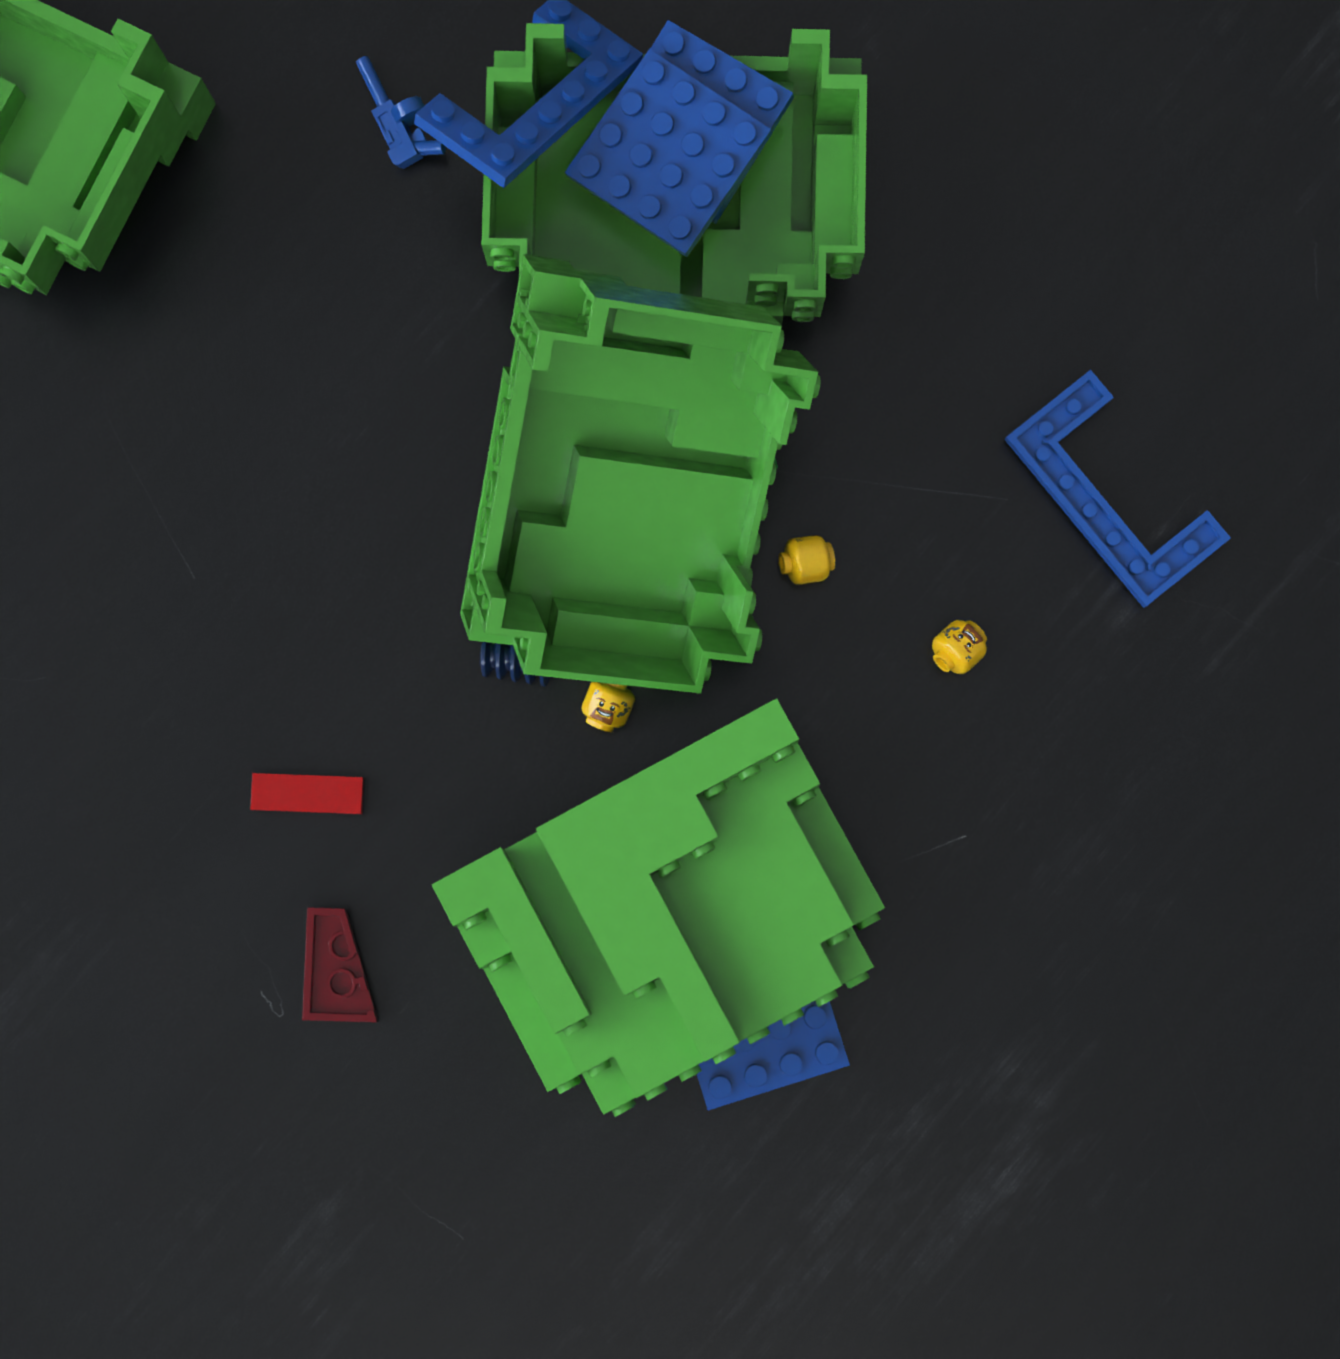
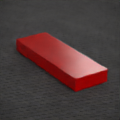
[250,773,365,815]

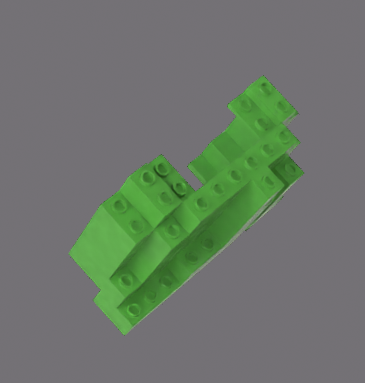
[0,0,216,295]
[481,23,867,325]
[460,254,821,693]
[431,698,885,1117]

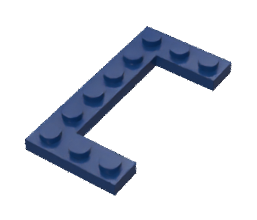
[414,0,643,188]
[1004,370,1231,608]

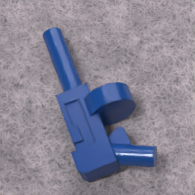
[356,56,446,169]

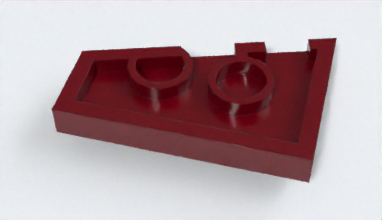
[302,907,379,1022]

